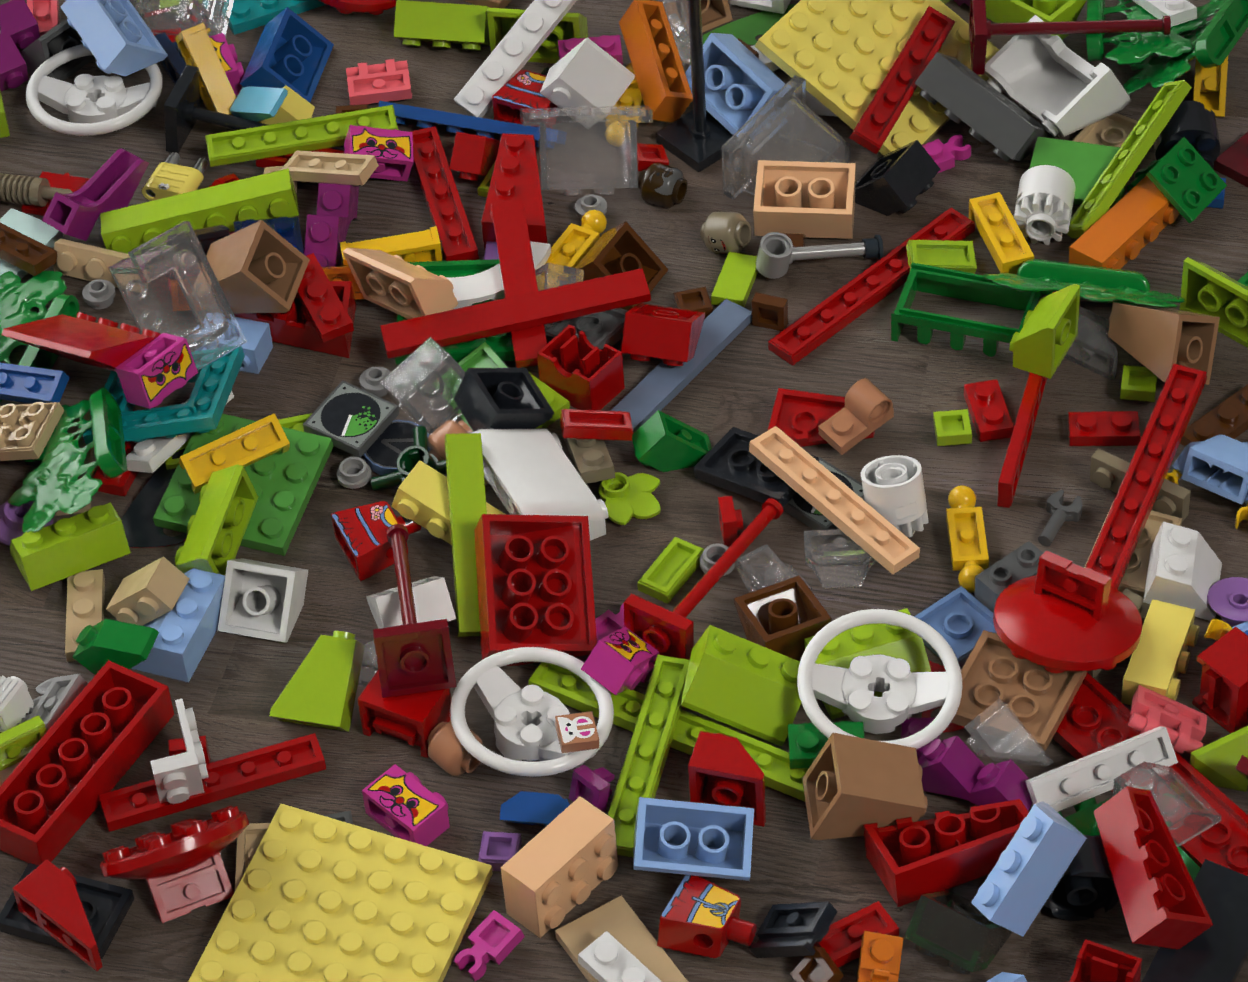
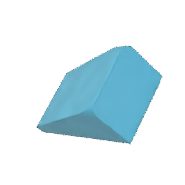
[230,86,288,122]

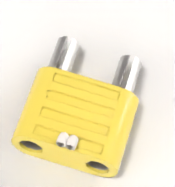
[142,152,209,201]

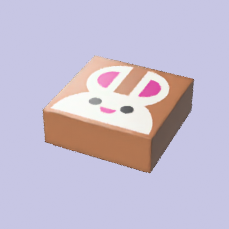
[555,711,599,753]

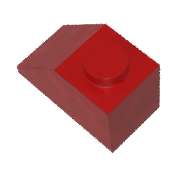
[450,131,500,181]

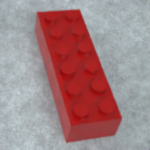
[0,660,174,865]

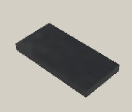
[1142,859,1248,982]

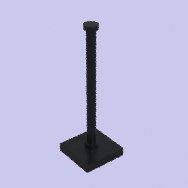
[656,0,746,172]
[164,65,344,153]

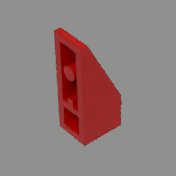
[12,860,103,971]

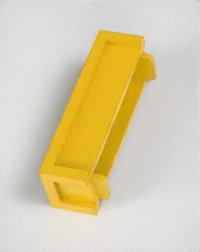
[175,22,237,116]
[969,192,1034,274]
[340,226,442,266]
[179,413,290,494]

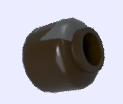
[637,163,688,209]

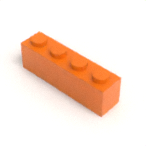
[619,0,693,122]
[1069,176,1179,269]

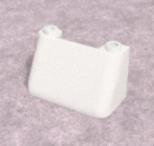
[985,15,1131,137]
[472,429,609,541]

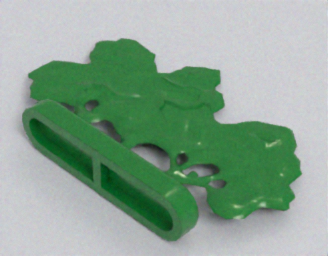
[1086,0,1206,65]
[1123,0,1248,95]
[983,259,1185,308]
[0,270,79,402]
[7,388,127,533]

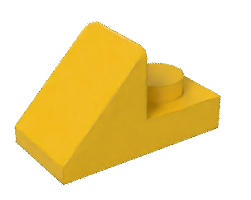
[1193,56,1228,117]

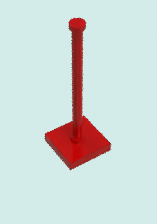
[624,498,784,664]

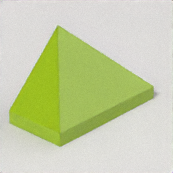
[1190,726,1248,792]

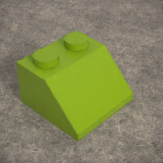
[1009,284,1080,379]

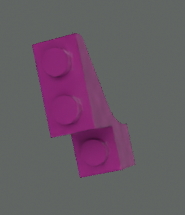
[0,0,40,92]
[42,148,149,241]
[304,183,359,267]
[916,736,1033,810]

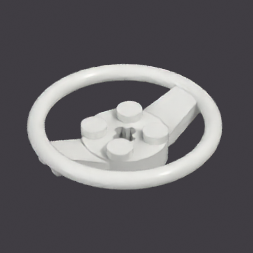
[26,44,163,136]
[797,609,963,750]
[450,647,614,777]

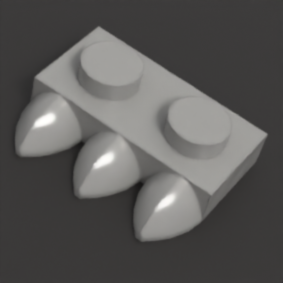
[18,674,88,731]

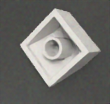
[540,37,635,130]
[1143,521,1222,621]
[217,558,308,643]
[366,576,456,629]

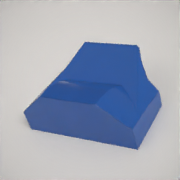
[499,791,570,826]

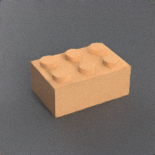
[501,796,618,938]

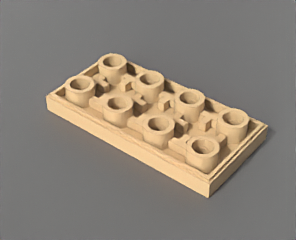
[0,402,64,461]

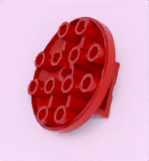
[993,551,1142,673]
[100,805,249,923]

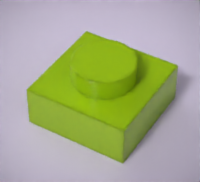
[1120,365,1157,402]
[933,409,972,446]

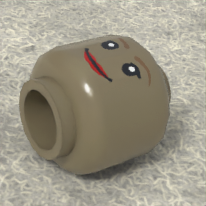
[700,211,751,254]

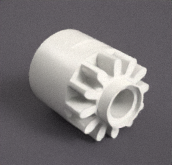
[1014,165,1076,245]
[861,455,929,537]

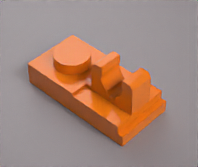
[857,931,903,982]

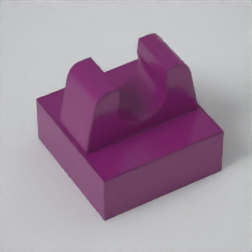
[569,764,615,813]

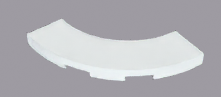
[446,241,551,309]

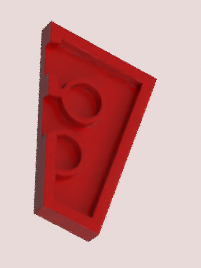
[768,388,875,447]

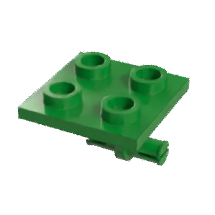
[1127,137,1227,224]

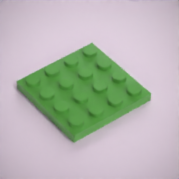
[153,414,333,556]

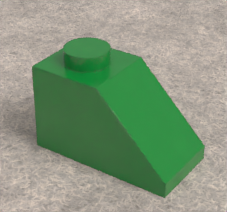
[632,410,712,472]
[72,619,159,675]

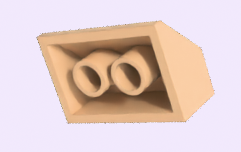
[753,160,856,239]
[343,248,458,319]

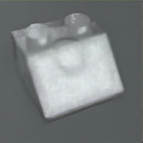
[380,337,466,435]
[1113,761,1222,848]

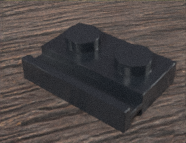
[749,901,838,958]

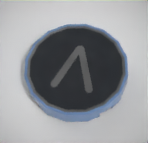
[363,420,430,475]

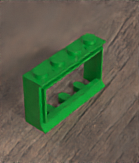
[891,262,1042,357]

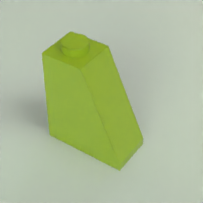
[269,631,365,732]

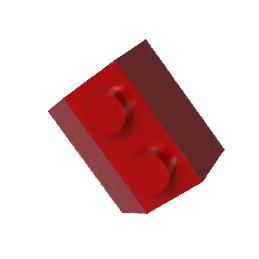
[621,303,705,366]
[688,731,766,827]

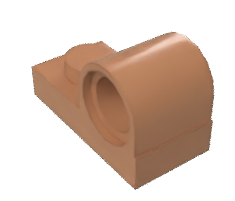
[818,378,894,455]

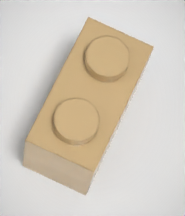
[106,556,190,626]

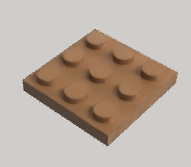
[939,630,1087,754]

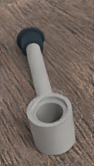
[756,232,883,279]

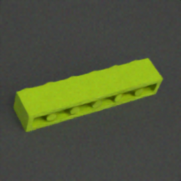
[100,168,299,255]

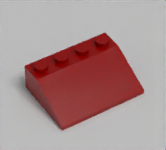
[1,312,161,372]
[474,514,597,666]

